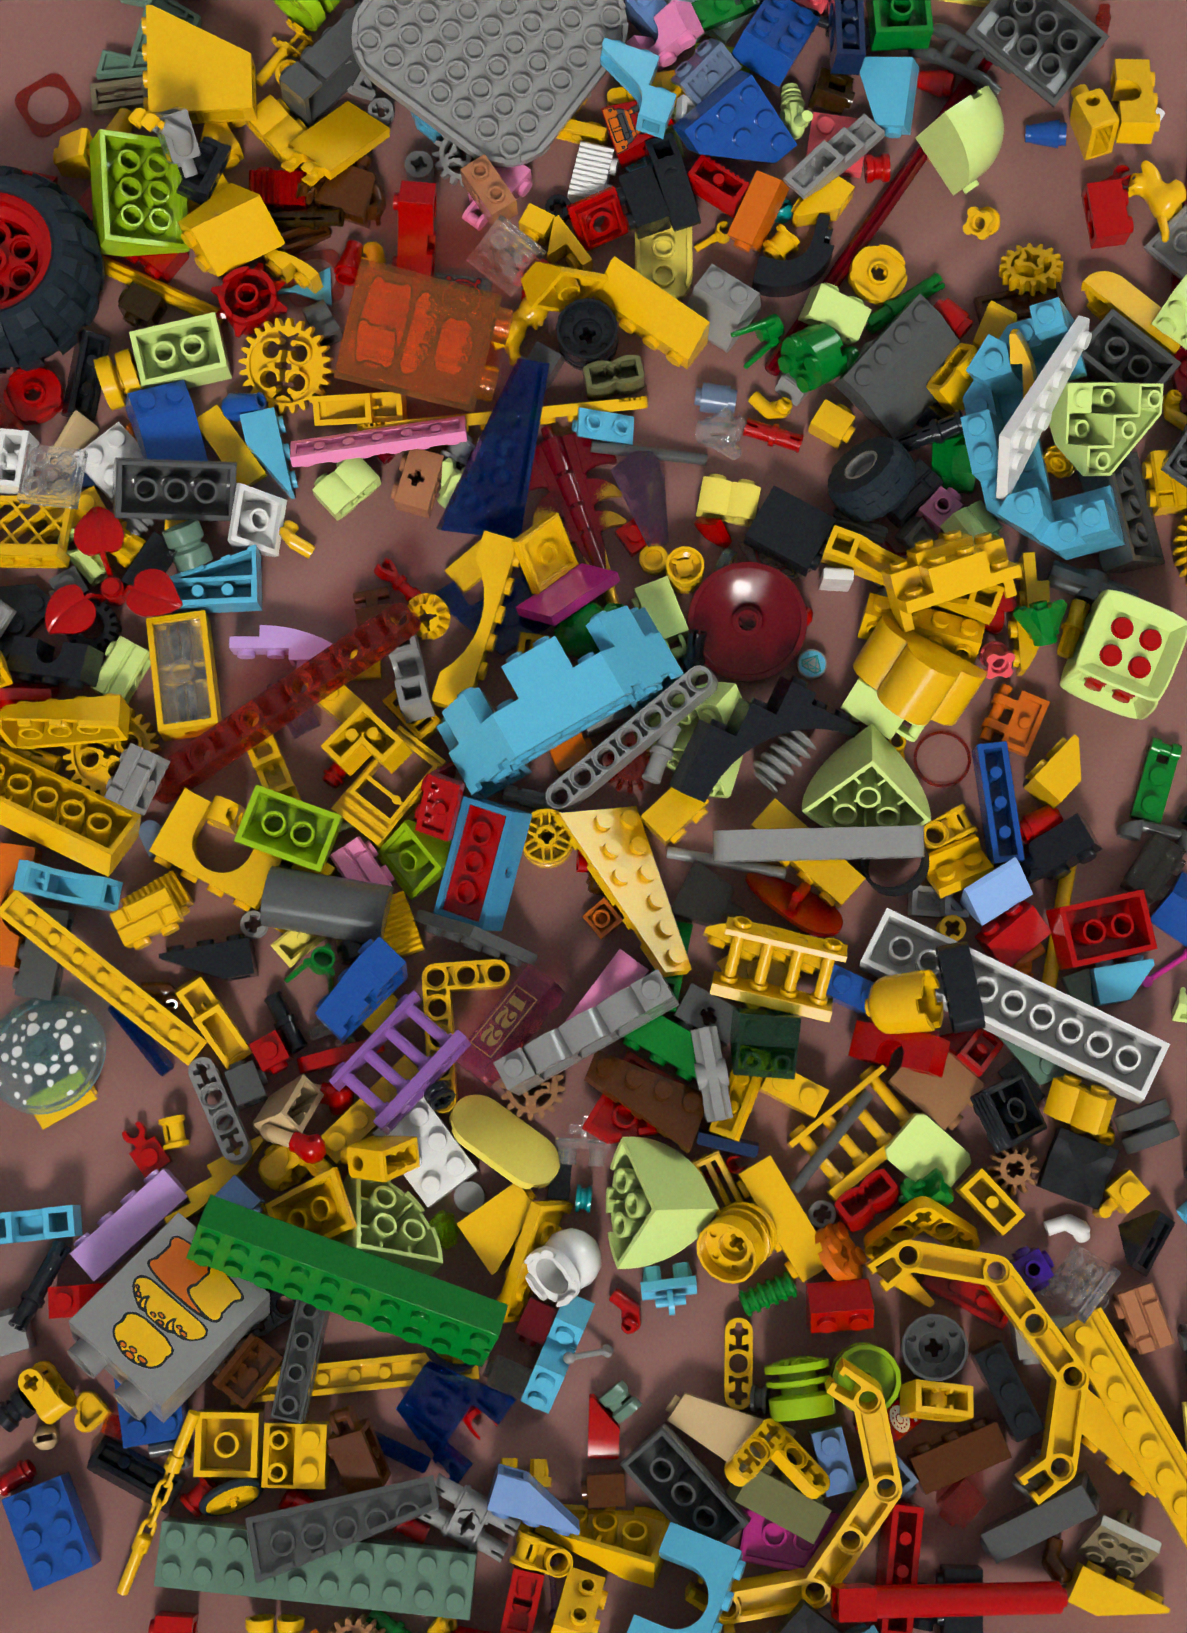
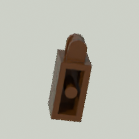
[327,1405,391,1494]

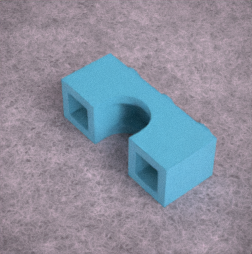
[0,1205,83,1245]

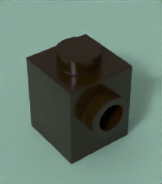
[118,282,168,328]

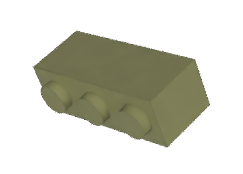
[726,1463,832,1544]

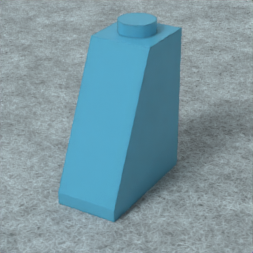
[860,57,919,138]

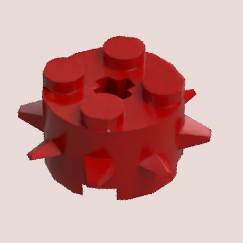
[211,263,288,338]

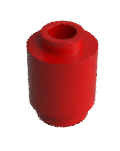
[933,298,974,340]
[1019,804,1063,844]

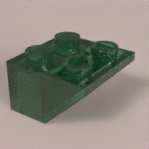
[730,1008,801,1079]

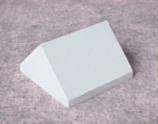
[227,483,287,557]

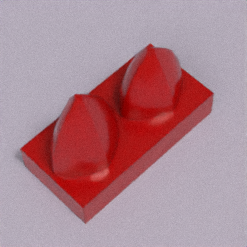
[0,682,58,709]

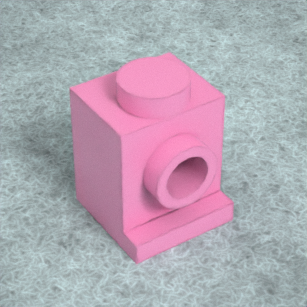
[915,486,963,535]

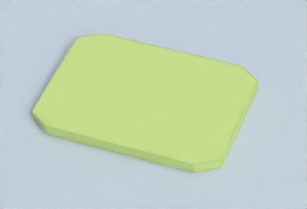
[884,1113,971,1187]

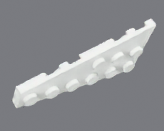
[996,315,1092,501]

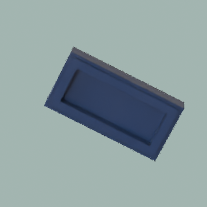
[697,1128,759,1158]

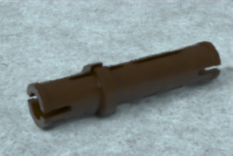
[268,206,345,230]

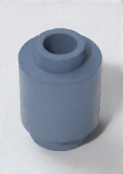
[694,382,737,415]

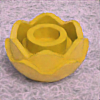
[1043,444,1076,478]

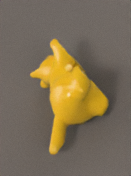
[1128,160,1187,243]

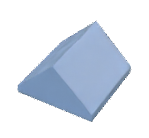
[959,857,1033,926]

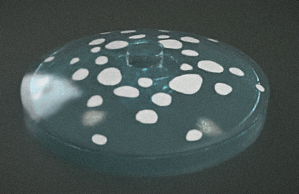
[0,995,106,1114]

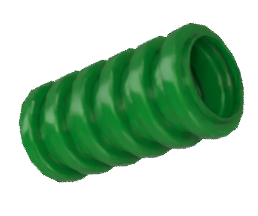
[738,1271,798,1317]

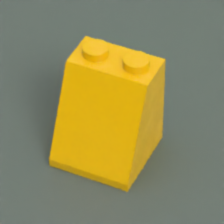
[177,183,285,277]

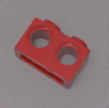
[500,1565,545,1633]

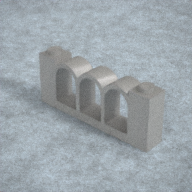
[493,969,680,1096]

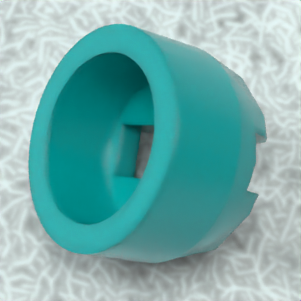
[775,198,793,224]

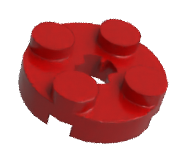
[3,368,64,425]

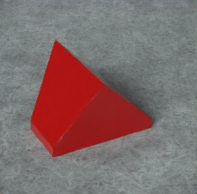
[940,1029,1005,1078]

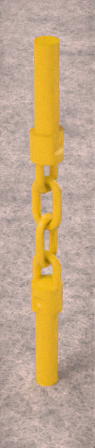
[116,1410,200,1596]

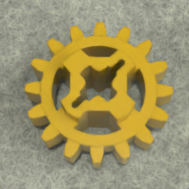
[999,243,1063,296]

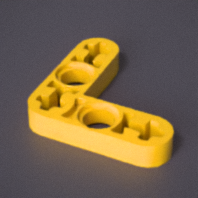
[863,1196,980,1259]
[724,1418,830,1499]

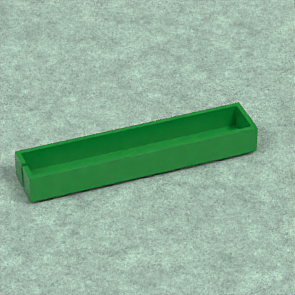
[186,1194,508,1367]

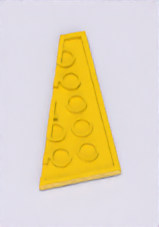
[554,806,692,977]

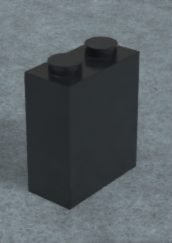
[744,485,836,577]

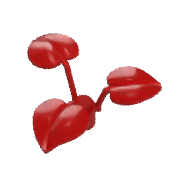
[45,506,183,634]

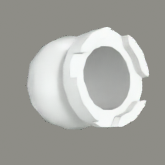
[524,1228,601,1307]

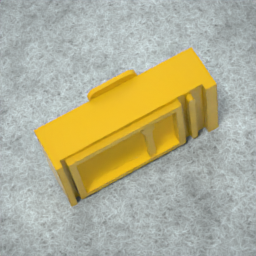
[331,725,447,849]

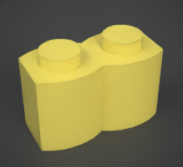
[696,474,761,527]

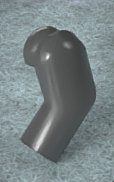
[148,1439,193,1469]

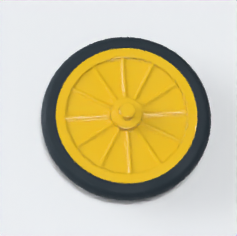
[199,1478,264,1516]

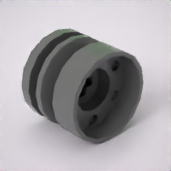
[900,1314,968,1381]

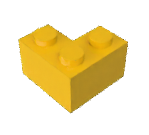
[320,703,413,777]

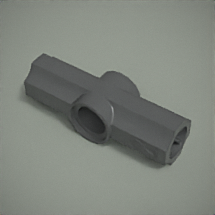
[1047,560,1139,606]

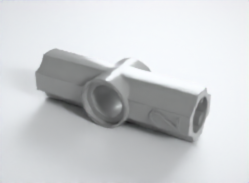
[690,1026,733,1123]

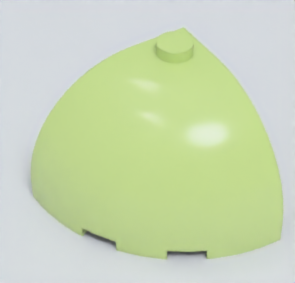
[915,86,1004,196]
[802,724,931,828]
[606,1136,719,1269]
[338,1174,443,1276]

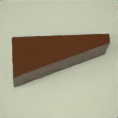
[275,227,332,255]

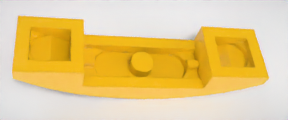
[1009,329,1037,398]

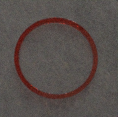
[913,731,971,788]

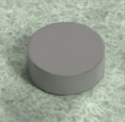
[454,1181,485,1212]

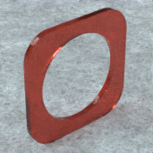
[15,73,82,137]
[287,249,345,307]

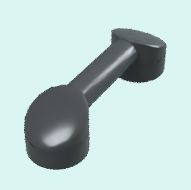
[1116,819,1187,854]

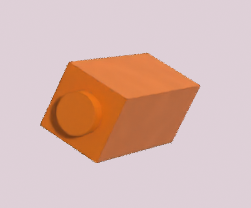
[727,170,790,253]

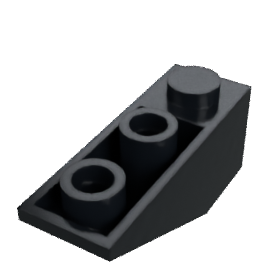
[645,133,701,232]
[159,934,259,981]

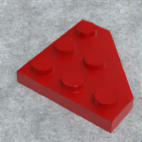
[582,1051,684,1144]

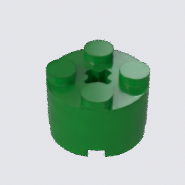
[778,323,847,393]

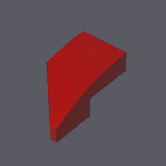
[588,1394,620,1459]

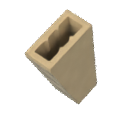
[665,1392,796,1468]

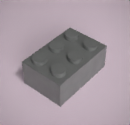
[1082,308,1181,387]

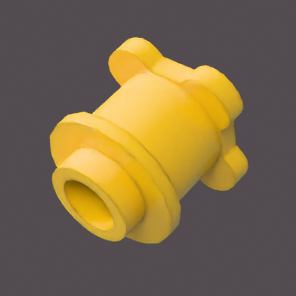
[963,206,1001,240]
[763,224,800,260]

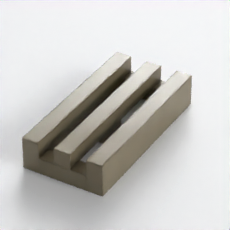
[89,76,148,115]

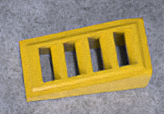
[382,689,443,744]
[875,1258,935,1308]

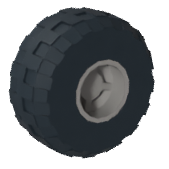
[828,436,917,522]

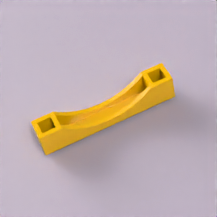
[821,525,1005,625]
[431,531,520,708]

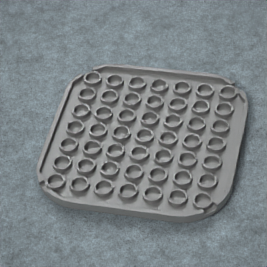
[351,0,628,167]

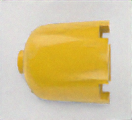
[865,970,944,1034]

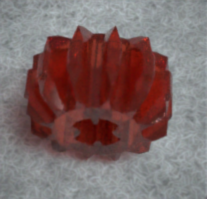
[606,743,651,794]

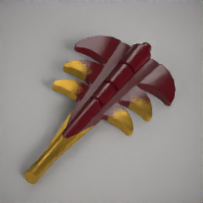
[512,425,627,604]

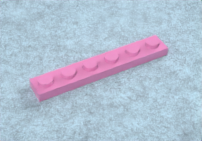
[290,415,467,467]

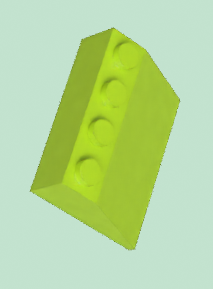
[89,129,190,257]

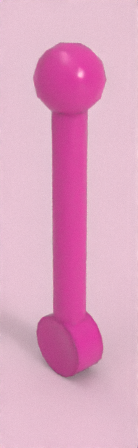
[1141,948,1187,988]

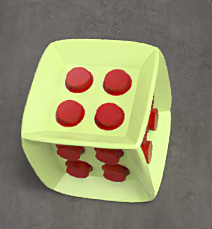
[1059,589,1187,720]

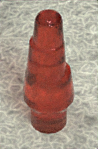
[1096,4,1111,49]

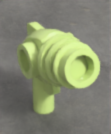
[779,83,813,140]

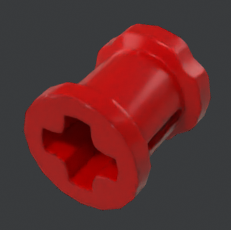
[180,1477,217,1517]

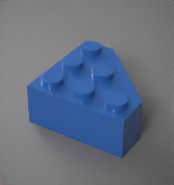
[672,70,797,163]
[315,936,408,1043]

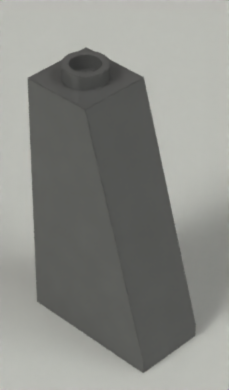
[980,1470,1101,1564]

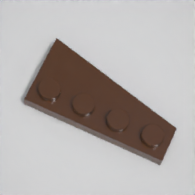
[584,1051,704,1153]

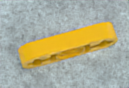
[724,1317,753,1410]

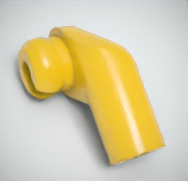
[748,391,793,419]

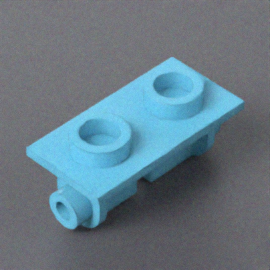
[572,407,634,445]

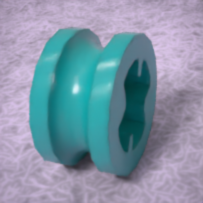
[575,1184,593,1213]

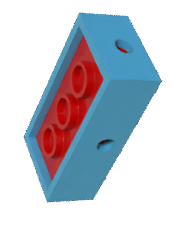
[433,796,532,931]

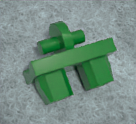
[898,1168,954,1207]

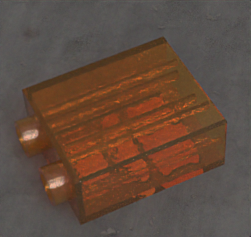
[334,256,514,413]

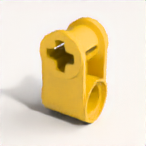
[924,804,978,852]
[18,1361,77,1424]
[509,1529,573,1578]

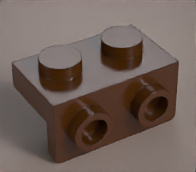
[212,1333,284,1410]

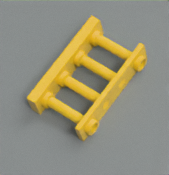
[710,916,848,1023]
[787,1064,924,1201]

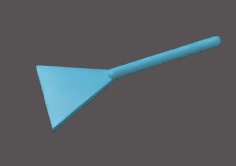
[277,267,332,307]

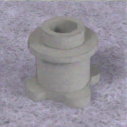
[440,435,476,470]

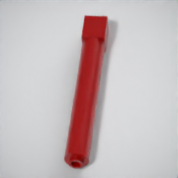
[831,1581,1068,1623]

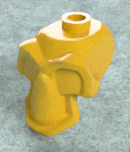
[258,1144,341,1191]

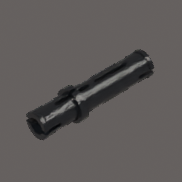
[8,1240,71,1332]

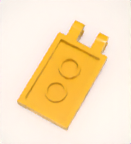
[280,101,390,187]

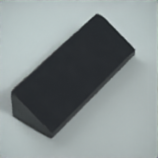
[61,329,111,421]
[87,1435,186,1513]

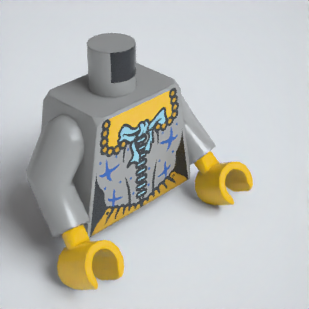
[128,107,201,179]

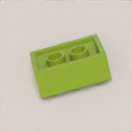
[234,784,343,873]

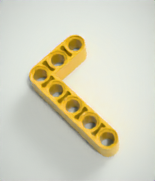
[422,959,511,1114]

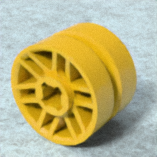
[94,348,143,411]
[523,809,574,868]

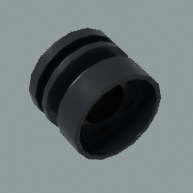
[556,298,619,371]

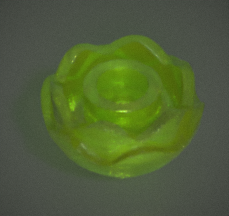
[429,1210,460,1249]

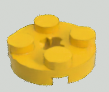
[848,244,907,305]

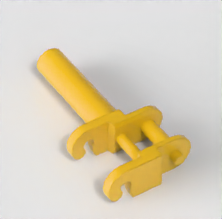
[256,18,314,87]

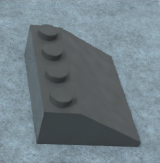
[965,0,1110,107]
[834,294,961,439]

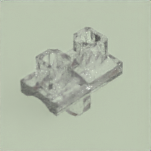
[555,1116,611,1167]

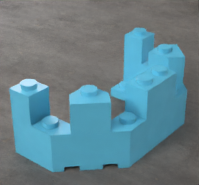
[960,297,1125,560]
[436,606,684,799]

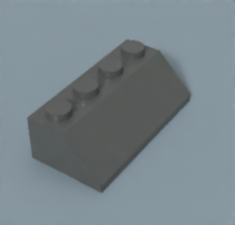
[1077,451,1165,573]

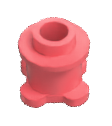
[979,641,1015,679]

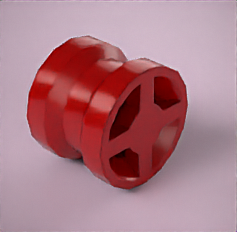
[864,153,891,183]

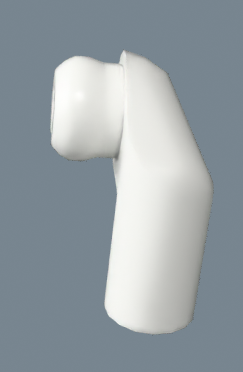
[1043,1214,1091,1243]

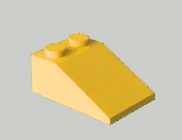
[265,1167,357,1241]

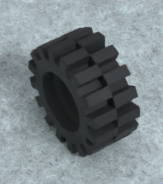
[65,599,122,654]

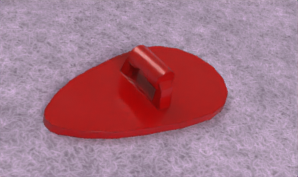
[745,873,843,937]

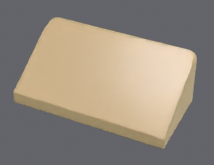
[46,410,99,477]

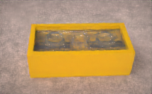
[146,610,223,742]

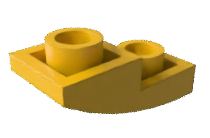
[264,250,323,294]

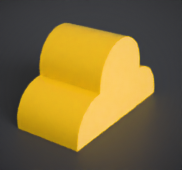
[853,615,988,726]

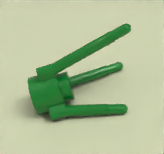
[731,313,785,369]
[284,943,335,994]

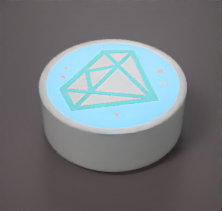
[797,649,827,681]

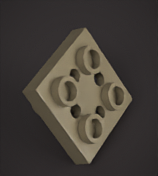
[1076,1509,1162,1579]

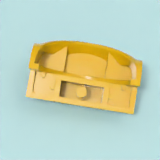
[881,530,1022,632]

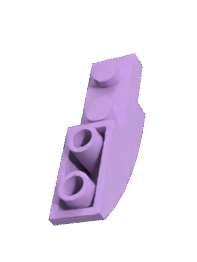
[229,625,351,671]

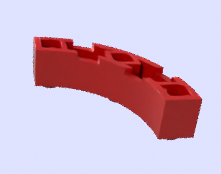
[392,180,437,350]

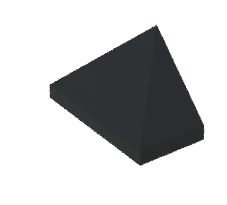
[1118,1210,1175,1277]

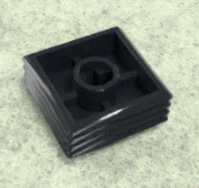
[970,1073,1047,1153]

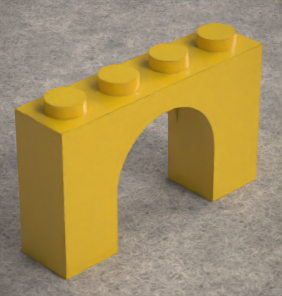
[149,788,286,912]

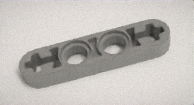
[188,1057,253,1165]

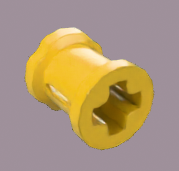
[936,915,966,942]
[158,1114,190,1150]

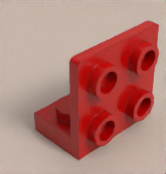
[415,761,465,842]

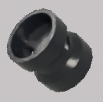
[0,1388,36,1432]

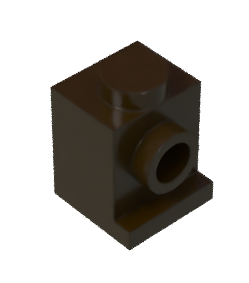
[808,67,855,114]

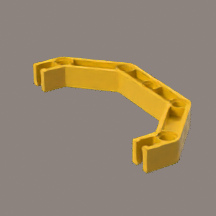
[865,1239,1089,1505]
[685,1357,902,1624]

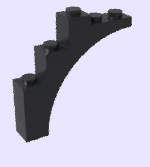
[669,675,859,803]

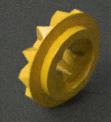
[404,593,451,640]

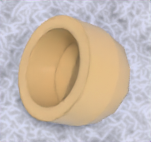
[33,1424,60,1450]

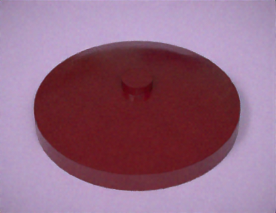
[688,561,807,681]

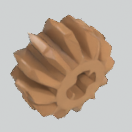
[986,1145,1040,1196]

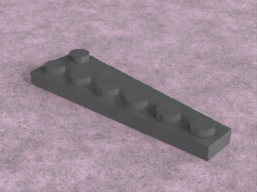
[245,1475,440,1583]

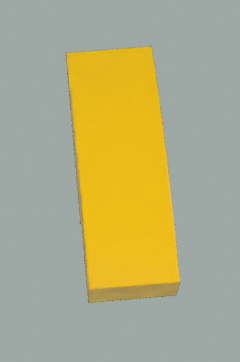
[312,391,408,426]
[175,972,253,1070]

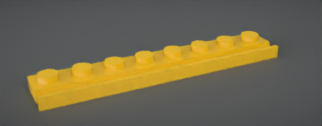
[1060,1306,1187,1549]

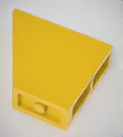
[141,5,257,124]

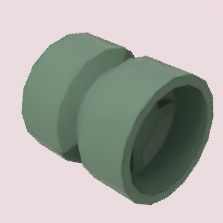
[162,519,214,572]

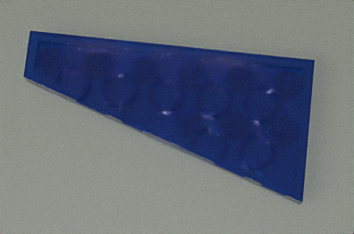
[436,358,550,539]

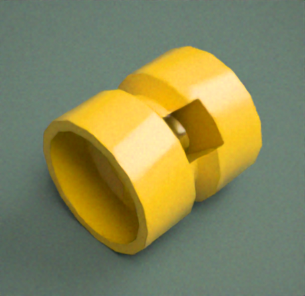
[665,546,704,594]

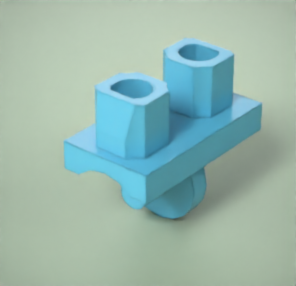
[640,1262,697,1316]

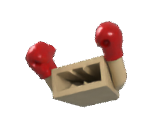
[253,1074,354,1164]

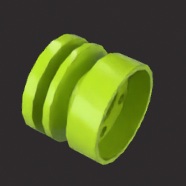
[764,1355,836,1422]

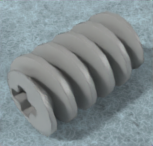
[752,730,817,793]

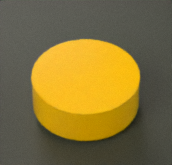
[639,544,668,575]

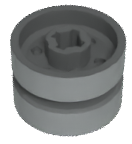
[1113,1098,1180,1154]

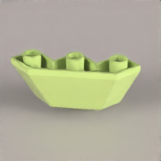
[1049,382,1164,476]
[631,682,743,798]

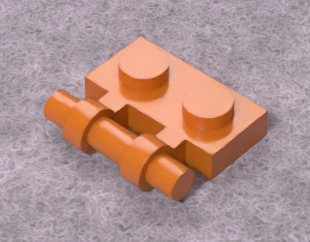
[979,684,1050,758]

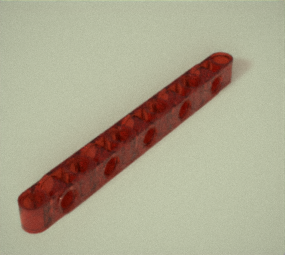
[152,603,421,804]

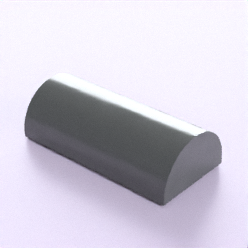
[113,457,237,522]
[260,866,394,944]
[619,1422,751,1544]

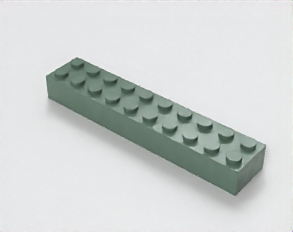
[154,1516,478,1620]

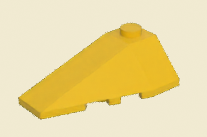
[535,1504,670,1588]

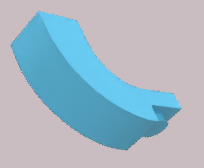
[13,859,123,911]

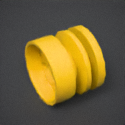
[697,1201,777,1284]

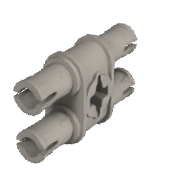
[418,1473,522,1563]

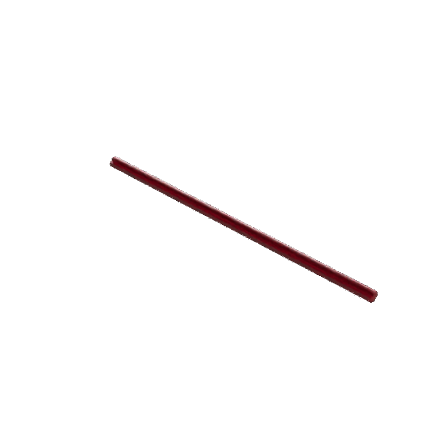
[765,58,993,376]

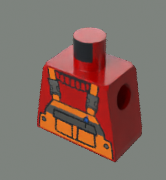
[601,100,674,169]

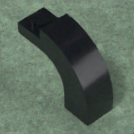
[752,213,834,298]

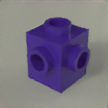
[1009,1245,1055,1293]

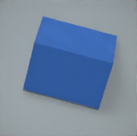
[1150,871,1187,948]

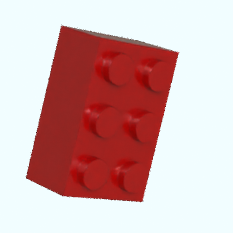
[1046,889,1158,970]

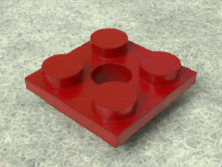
[566,186,629,252]

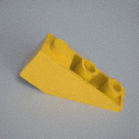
[1066,1560,1170,1616]

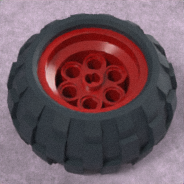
[0,166,105,374]

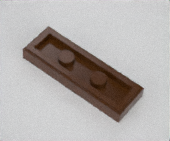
[973,282,1066,325]

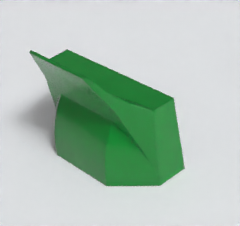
[931,434,975,494]

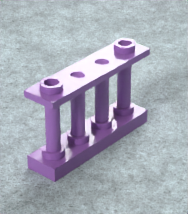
[329,990,471,1136]

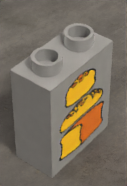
[67,1212,270,1423]

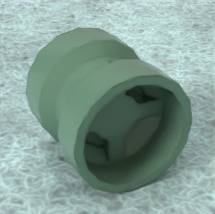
[599,1379,642,1424]

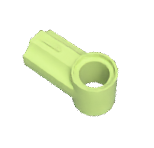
[57,528,112,587]

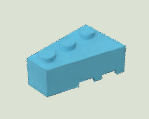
[170,544,263,614]

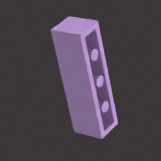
[70,1169,189,1282]

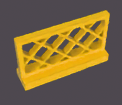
[0,495,77,569]

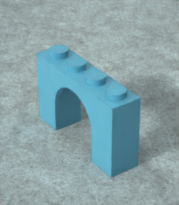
[627,1522,746,1633]

